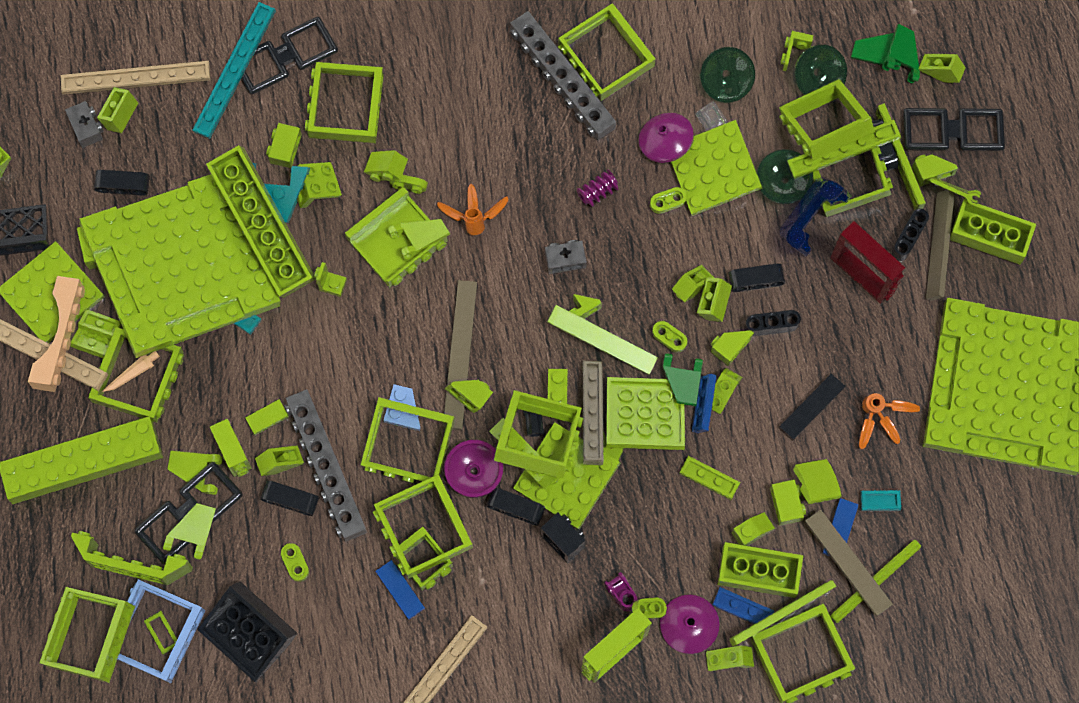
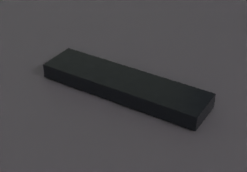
[779,373,846,441]

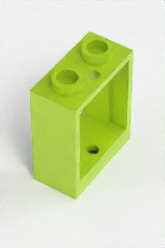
[210,419,252,477]
[395,527,453,591]

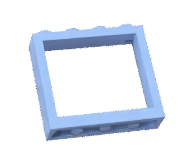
[117,579,206,683]

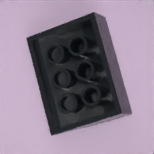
[198,581,298,682]

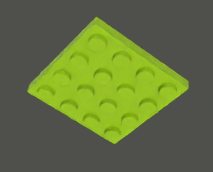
[672,120,762,216]
[0,241,105,343]
[606,377,685,450]
[513,422,621,529]

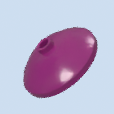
[639,113,694,163]
[445,440,503,498]
[660,595,719,654]

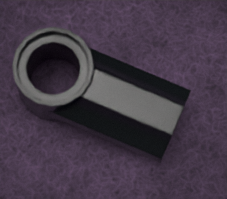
[523,410,544,437]

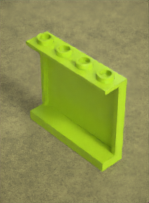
[345,187,448,288]

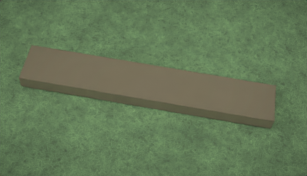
[926,189,954,301]
[582,361,603,465]
[805,510,893,617]

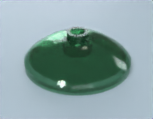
[794,44,847,95]
[700,47,755,103]
[757,149,813,204]

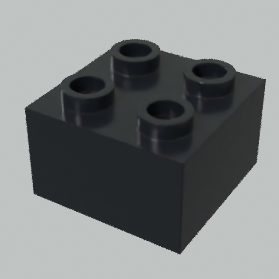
[540,512,585,564]

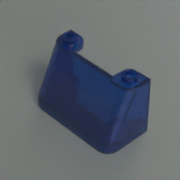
[780,177,852,257]

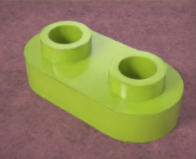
[390,175,428,194]
[650,187,687,214]
[652,321,687,352]
[281,543,309,582]
[632,598,667,619]

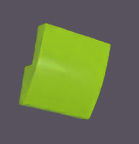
[70,309,121,358]
[793,459,842,504]

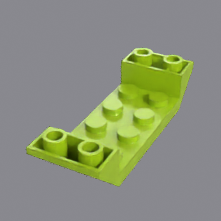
[71,531,193,585]

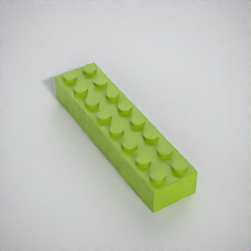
[206,145,316,298]
[0,416,163,504]

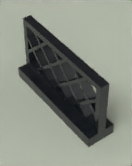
[0,204,50,256]

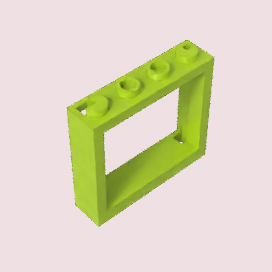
[557,3,656,101]
[305,62,384,143]
[779,79,875,161]
[812,139,893,217]
[88,327,184,423]
[494,390,583,479]
[361,397,455,483]
[373,474,473,579]
[40,587,135,683]
[750,603,855,703]
[581,608,652,683]

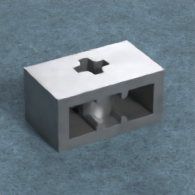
[65,101,104,148]
[545,240,587,274]

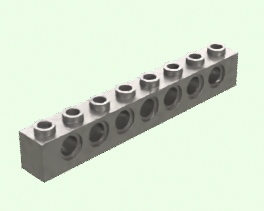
[510,11,616,141]
[285,389,367,542]

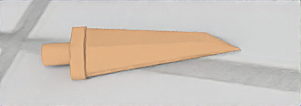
[102,351,160,392]

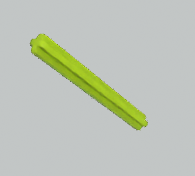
[831,540,921,623]

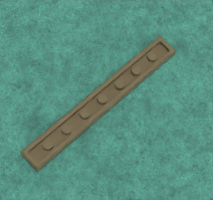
[443,280,477,430]

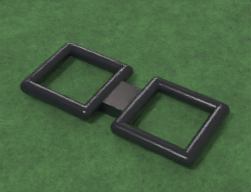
[241,16,338,95]
[903,108,1005,151]
[134,462,243,564]

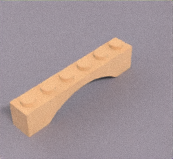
[28,276,85,392]

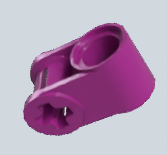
[604,572,637,611]

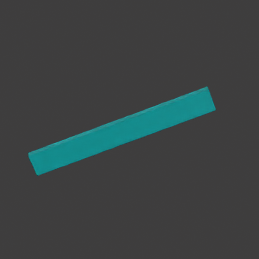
[192,2,276,139]

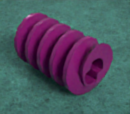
[577,169,619,207]

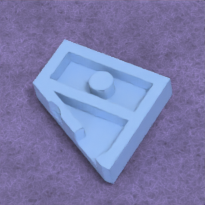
[383,384,421,431]

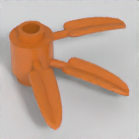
[437,184,508,235]
[859,393,920,449]

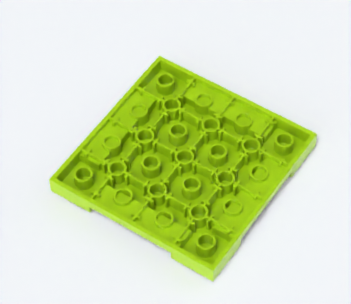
[79,174,281,358]
[923,298,1079,476]

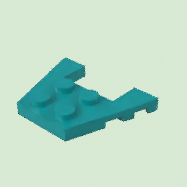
[253,163,310,223]

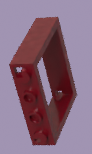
[830,221,906,304]

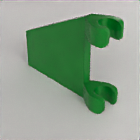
[882,24,920,84]
[851,33,901,71]
[663,353,703,406]

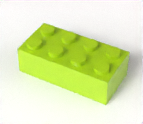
[950,199,1036,265]
[717,542,803,598]

